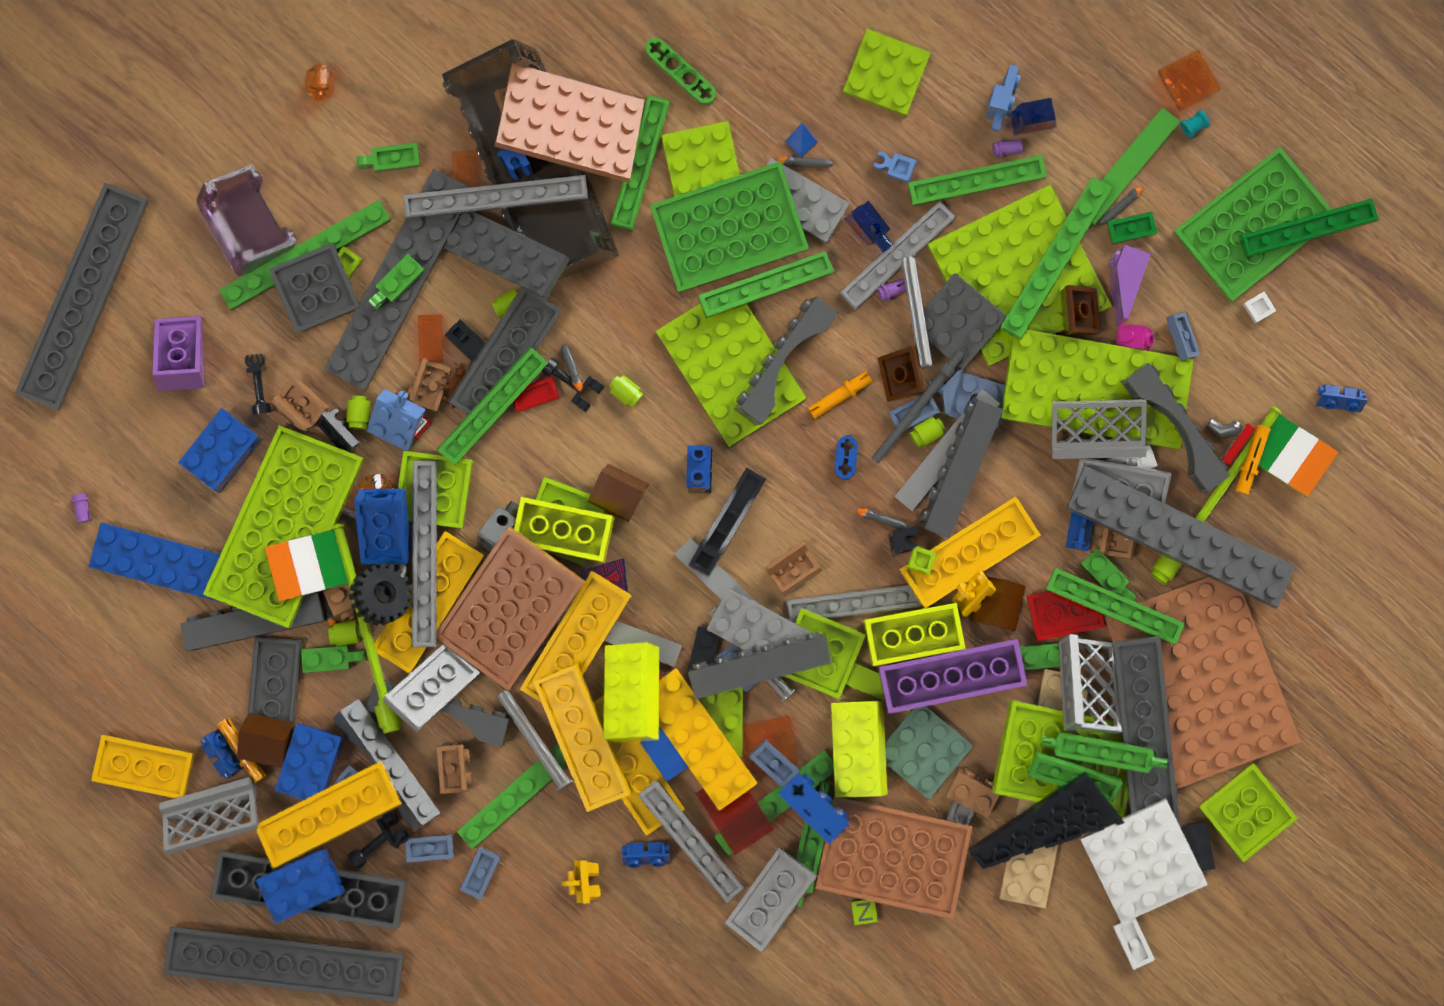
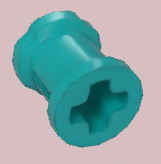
[1180,110,1210,139]

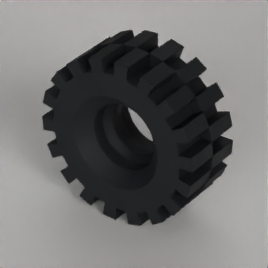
[349,564,413,626]

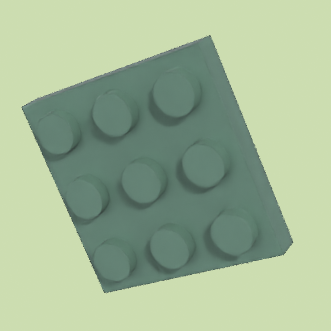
[885,706,973,800]

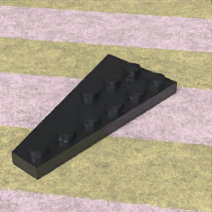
[968,771,1124,869]

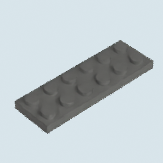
[443,212,570,299]
[448,287,562,414]

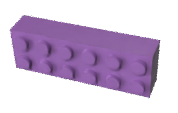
[878,639,1027,714]

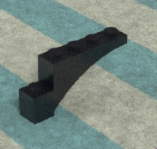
[688,467,766,578]

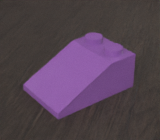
[1108,245,1151,326]
[152,316,205,391]

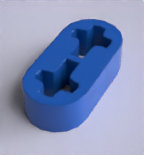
[834,436,858,480]

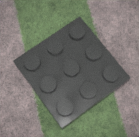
[268,243,360,333]
[911,273,1007,370]

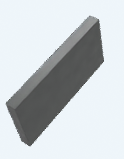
[248,637,302,733]

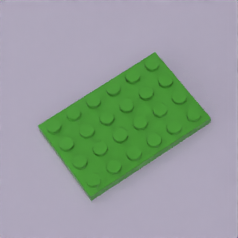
[1173,147,1332,303]
[650,161,809,293]

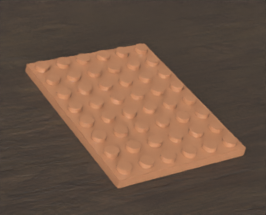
[1103,577,1301,789]

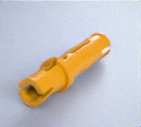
[807,370,873,420]
[1235,425,1271,495]
[216,718,267,784]

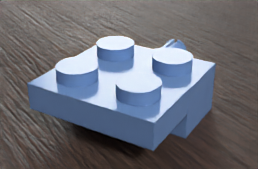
[985,65,1021,132]
[367,389,426,451]

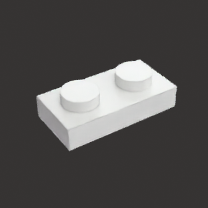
[1112,918,1155,970]

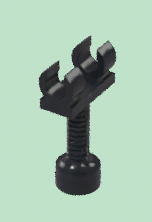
[245,353,271,414]
[541,357,604,412]
[348,811,410,869]

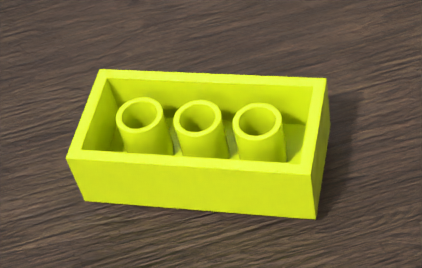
[514,497,615,563]
[863,603,966,666]
[604,642,659,743]
[831,701,888,797]

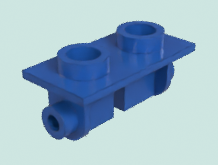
[1316,384,1368,412]
[1065,512,1093,551]
[200,730,243,780]
[622,842,670,868]

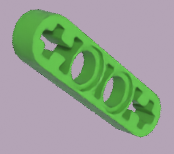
[645,38,716,106]

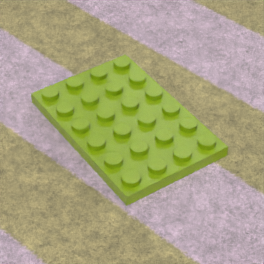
[656,304,807,448]
[991,700,1128,818]

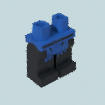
[686,445,712,494]

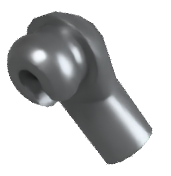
[1206,418,1242,439]

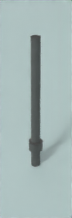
[871,350,965,463]

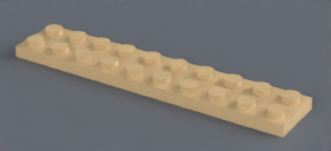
[999,669,1090,908]

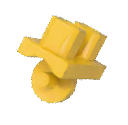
[952,570,996,617]
[561,860,601,904]

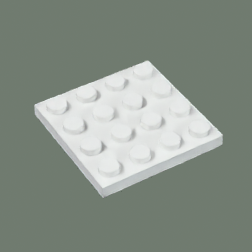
[1080,799,1208,923]

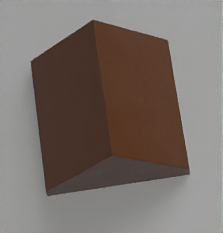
[1061,285,1101,337]
[878,346,925,402]
[588,464,649,522]
[970,576,1026,631]
[236,713,295,768]

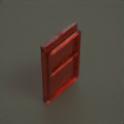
[695,788,774,855]

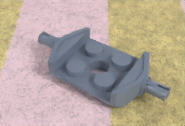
[927,370,1005,430]

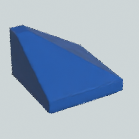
[785,123,817,158]

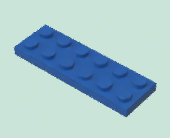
[88,523,222,603]

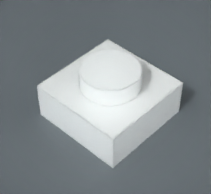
[1243,292,1276,324]

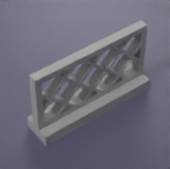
[1051,399,1147,459]
[1059,634,1122,734]
[159,777,258,855]

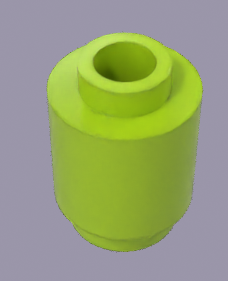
[491,288,518,319]
[609,375,643,408]
[346,396,371,430]
[909,417,945,448]
[328,620,363,646]

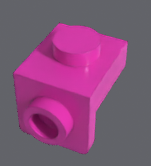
[1116,324,1154,351]

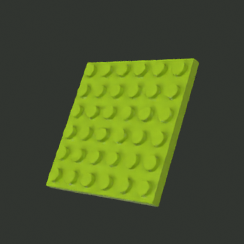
[927,185,1112,367]

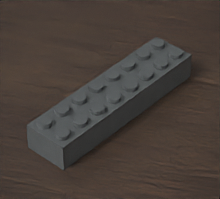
[210,849,409,929]

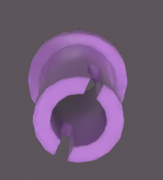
[992,139,1022,158]
[877,278,906,302]
[70,493,92,523]

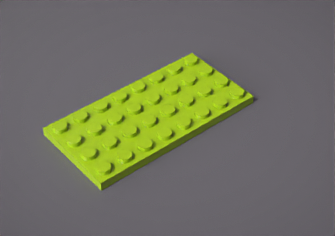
[1000,330,1194,450]
[203,425,365,629]

